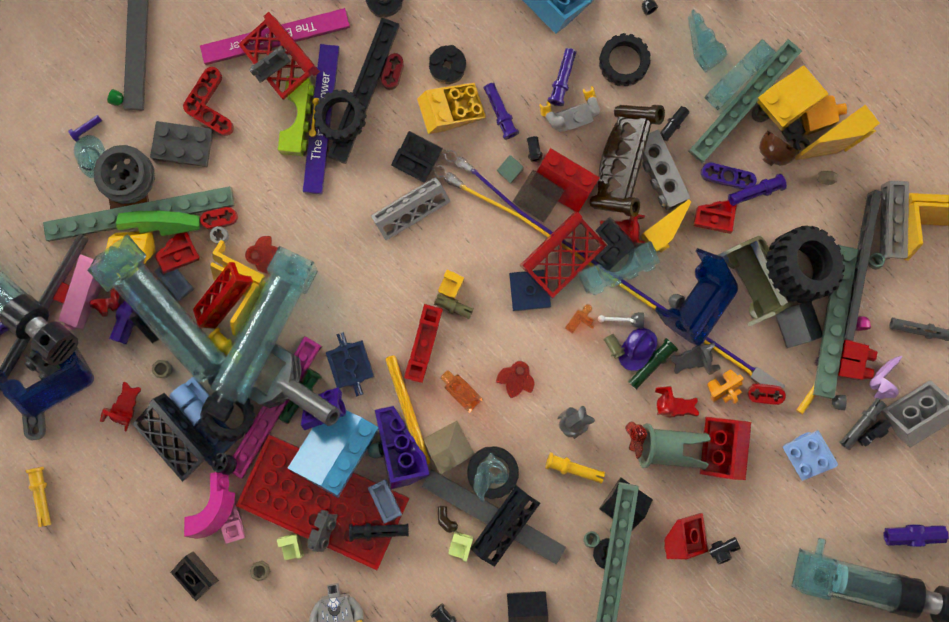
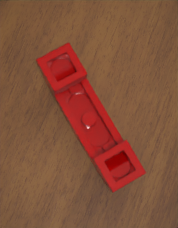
[404,304,443,383]

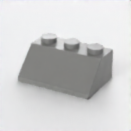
[882,380,949,448]

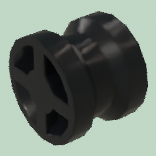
[211,453,237,475]

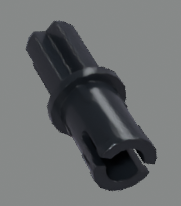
[660,106,690,141]

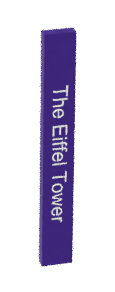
[303,44,340,194]

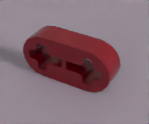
[381,53,404,90]

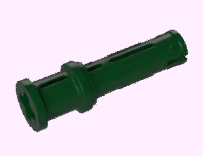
[628,338,678,390]
[278,368,322,424]

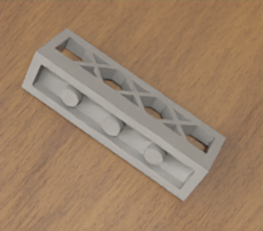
[371,177,451,240]
[880,181,909,260]

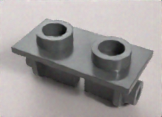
[249,46,291,83]
[24,350,63,387]
[307,509,338,552]

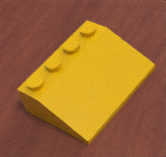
[795,104,880,160]

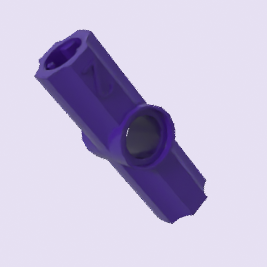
[109,287,141,344]
[883,525,949,547]

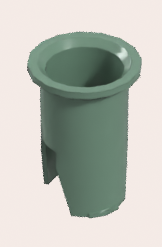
[638,423,711,470]

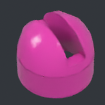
[856,316,871,331]

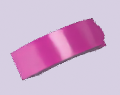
[184,472,235,539]

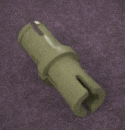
[434,294,474,319]

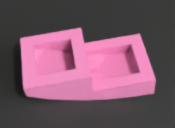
[221,499,245,544]

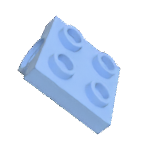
[169,377,210,427]
[783,430,838,481]

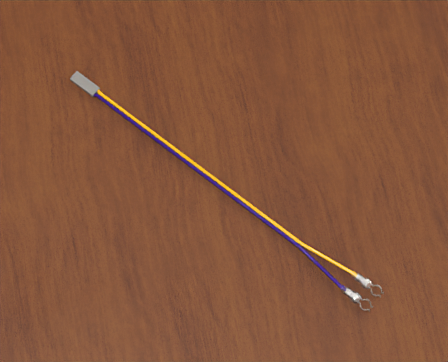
[432,149,785,396]

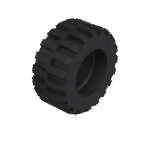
[766,225,845,303]

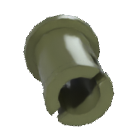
[603,333,625,359]

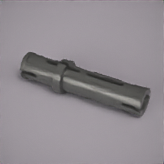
[889,317,949,341]
[839,398,887,450]

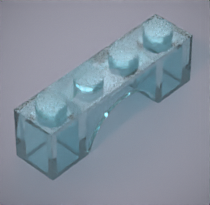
[705,39,776,110]
[577,241,660,295]

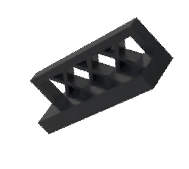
[470,485,540,567]

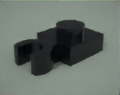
[781,119,810,151]
[857,419,892,447]

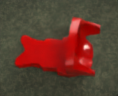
[600,214,645,243]
[89,270,119,317]
[100,382,141,432]
[655,386,699,418]

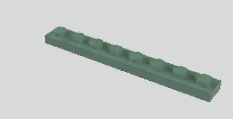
[688,39,802,164]
[813,245,858,399]
[596,482,639,622]

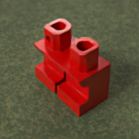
[838,340,878,380]

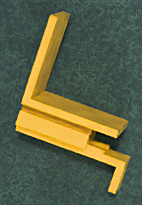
[904,193,949,261]
[210,240,266,336]

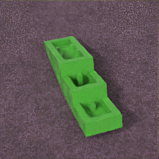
[116,211,200,236]

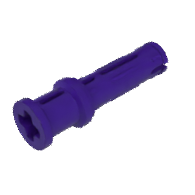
[547,48,577,107]
[483,82,519,140]
[728,174,787,206]

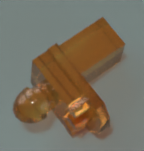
[565,304,595,334]

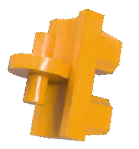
[707,369,744,404]

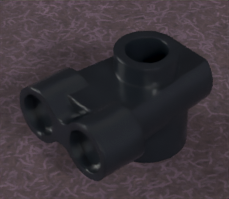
[709,537,741,564]

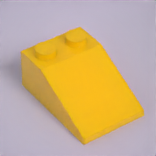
[757,65,828,131]

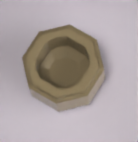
[817,171,838,185]
[152,360,172,378]
[250,561,270,581]

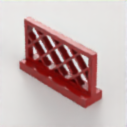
[238,12,320,100]
[520,211,607,298]

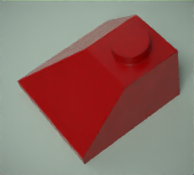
[664,513,708,560]

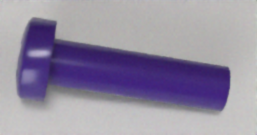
[68,115,102,142]

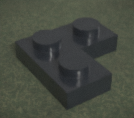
[595,217,636,272]

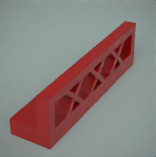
[193,262,253,329]

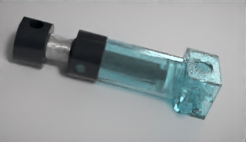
[0,270,78,366]
[791,538,949,622]

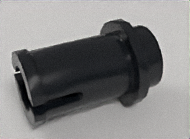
[526,136,543,162]

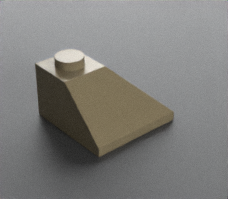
[423,421,475,474]

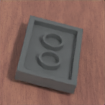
[150,121,214,167]

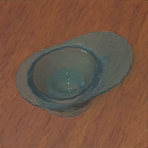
[74,135,105,178]

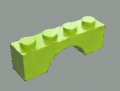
[278,76,314,157]

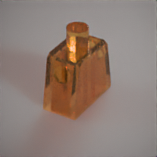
[441,370,483,413]

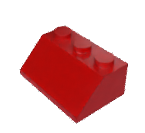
[530,148,600,212]
[700,417,752,480]

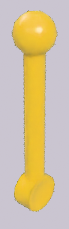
[308,98,319,137]

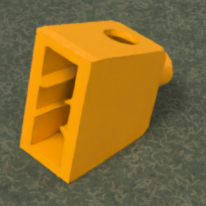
[801,95,847,136]

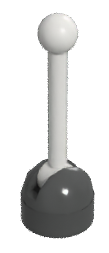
[598,312,644,328]

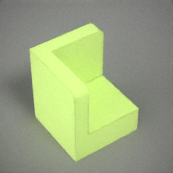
[448,531,473,562]
[277,533,304,560]

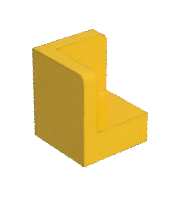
[438,269,465,299]

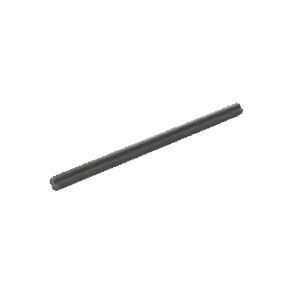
[0,234,89,390]

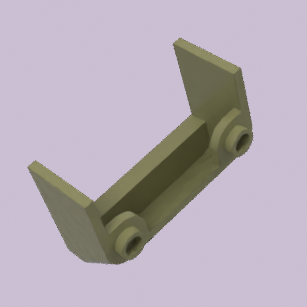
[714,236,794,326]

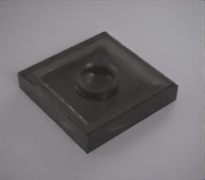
[513,170,565,222]

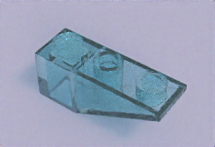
[688,9,728,73]

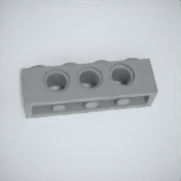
[642,129,690,211]

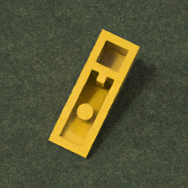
[640,199,691,253]

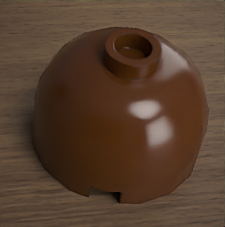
[759,130,799,166]

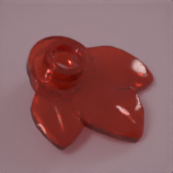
[245,236,284,274]
[496,361,535,398]
[625,421,647,459]

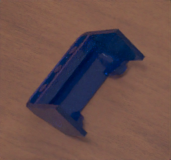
[655,248,738,346]
[0,347,94,418]

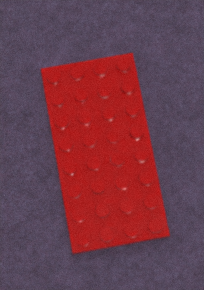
[236,434,410,570]

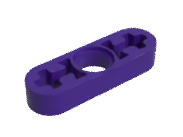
[701,163,757,190]

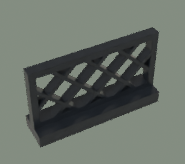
[133,393,215,482]

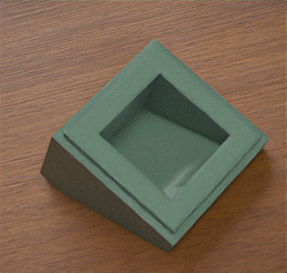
[497,155,524,184]

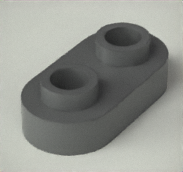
[22,402,46,440]

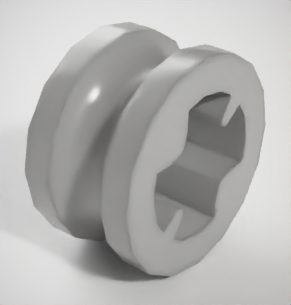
[210,226,229,244]

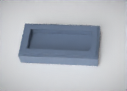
[154,267,194,301]
[368,479,402,524]

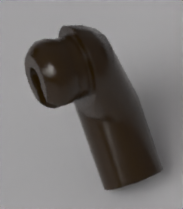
[438,506,458,533]

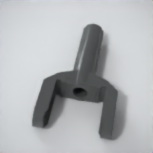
[238,340,340,426]

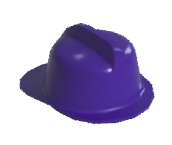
[619,328,657,371]

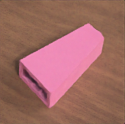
[59,254,108,330]

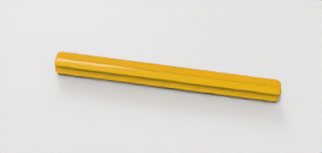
[386,355,430,465]

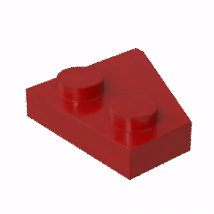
[693,200,737,234]
[155,232,200,274]

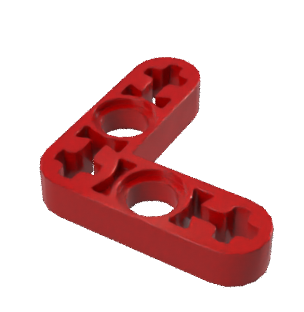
[183,67,234,136]

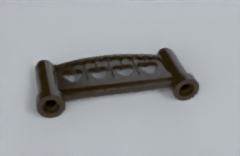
[590,105,665,217]

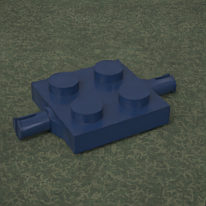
[326,332,374,397]

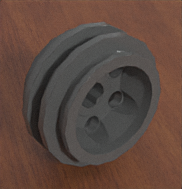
[93,145,155,204]

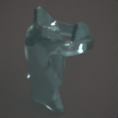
[473,453,508,502]

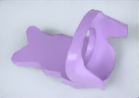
[869,356,902,399]

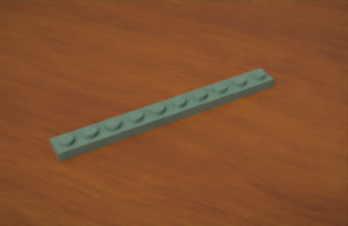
[43,186,235,242]

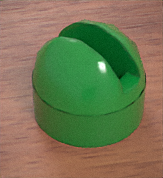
[107,89,124,106]

